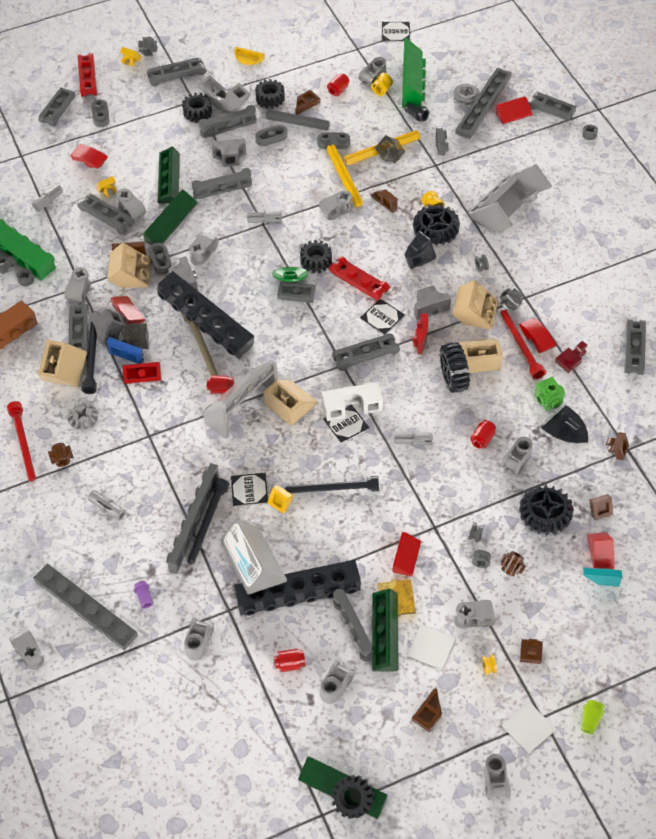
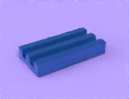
[107,337,144,364]

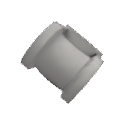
[358,57,386,86]
[116,188,146,220]
[319,190,353,220]
[189,232,218,266]
[65,267,91,302]
[501,437,533,475]
[454,600,496,629]
[184,617,214,660]
[9,628,44,670]
[321,660,356,704]
[484,754,511,800]

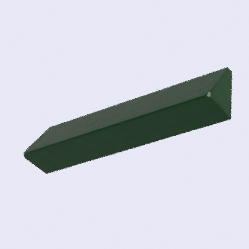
[157,146,180,204]
[143,189,198,245]
[372,588,399,672]
[298,756,388,820]

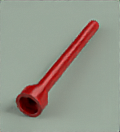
[500,310,546,380]
[7,401,36,482]

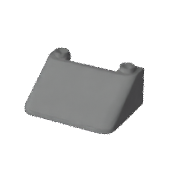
[204,360,278,439]

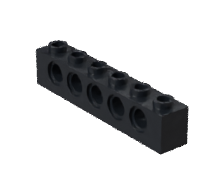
[157,271,255,359]
[234,559,361,616]

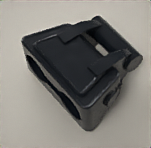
[404,231,436,269]

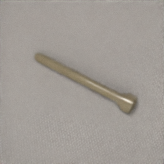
[182,314,218,375]

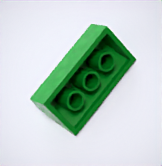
[402,38,426,108]

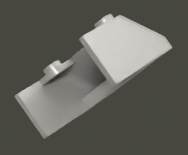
[468,164,552,233]

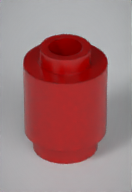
[327,73,350,96]
[206,375,234,394]
[470,420,496,449]
[273,648,305,673]

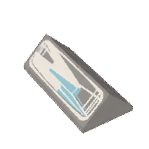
[221,519,287,595]

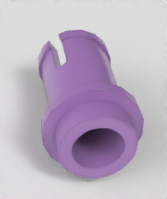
[133,581,154,609]

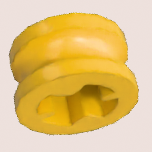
[482,655,497,675]

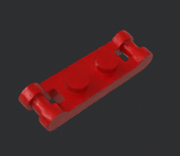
[77,53,98,97]
[329,256,390,301]

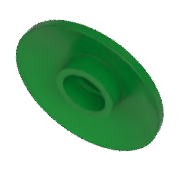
[272,267,308,283]

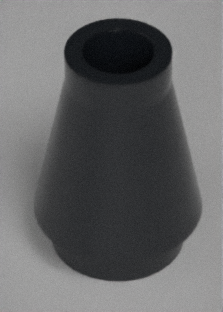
[405,103,429,122]

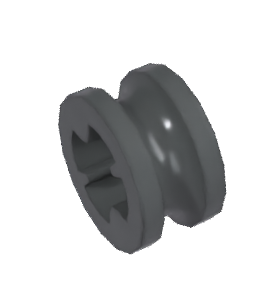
[582,124,598,140]
[474,254,489,272]
[17,269,34,286]
[468,522,484,543]
[472,550,491,568]

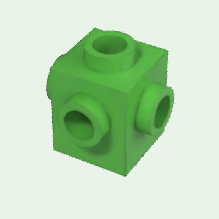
[534,376,565,411]

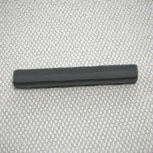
[266,109,330,130]

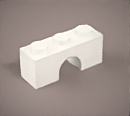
[322,382,383,421]

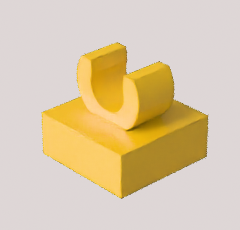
[120,47,142,67]
[96,176,117,198]
[267,485,294,514]

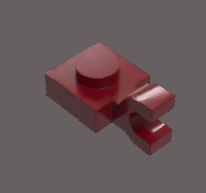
[555,340,588,373]

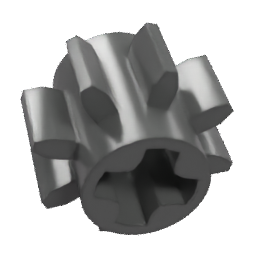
[138,36,158,56]
[500,288,522,311]

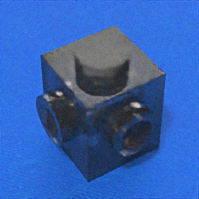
[375,135,406,164]
[121,323,149,349]

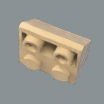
[107,243,151,288]
[452,280,498,329]
[458,338,502,373]
[38,339,87,388]
[263,380,318,426]

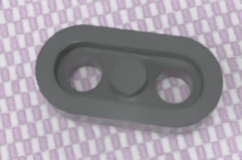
[91,99,110,127]
[255,125,288,146]
[436,126,449,155]
[317,132,350,149]
[149,243,172,274]

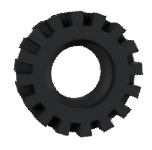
[255,79,285,109]
[182,93,213,123]
[300,240,332,273]
[331,775,375,819]

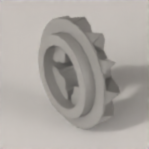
[454,84,480,105]
[67,402,98,430]

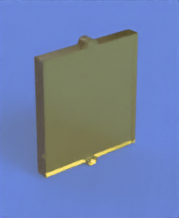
[377,580,416,617]

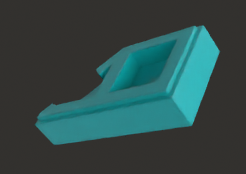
[583,568,622,587]

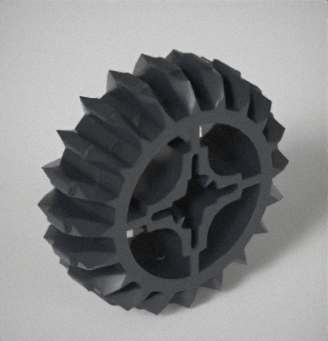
[413,204,460,247]
[439,342,470,393]
[519,484,574,536]

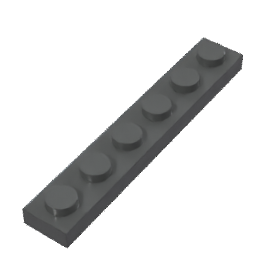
[455,67,512,139]
[166,463,219,574]
[33,563,138,650]

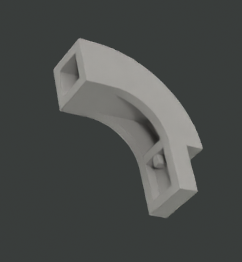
[198,75,251,112]

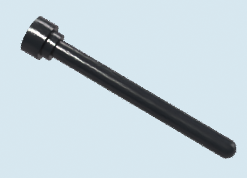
[81,321,97,394]
[285,476,379,493]
[187,478,230,564]

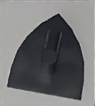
[541,405,589,443]

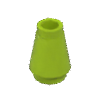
[581,700,605,735]

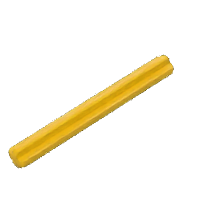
[344,130,420,166]
[327,144,363,208]

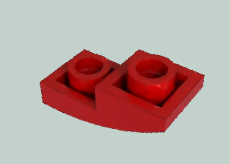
[70,144,108,169]
[412,313,428,355]
[519,317,557,354]

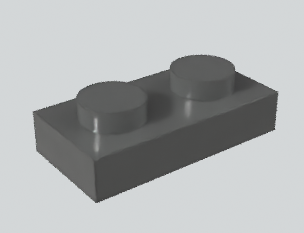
[277,281,316,303]

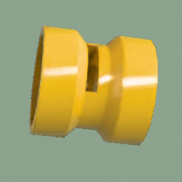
[371,73,393,96]
[421,191,445,207]

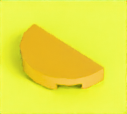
[234,46,265,65]

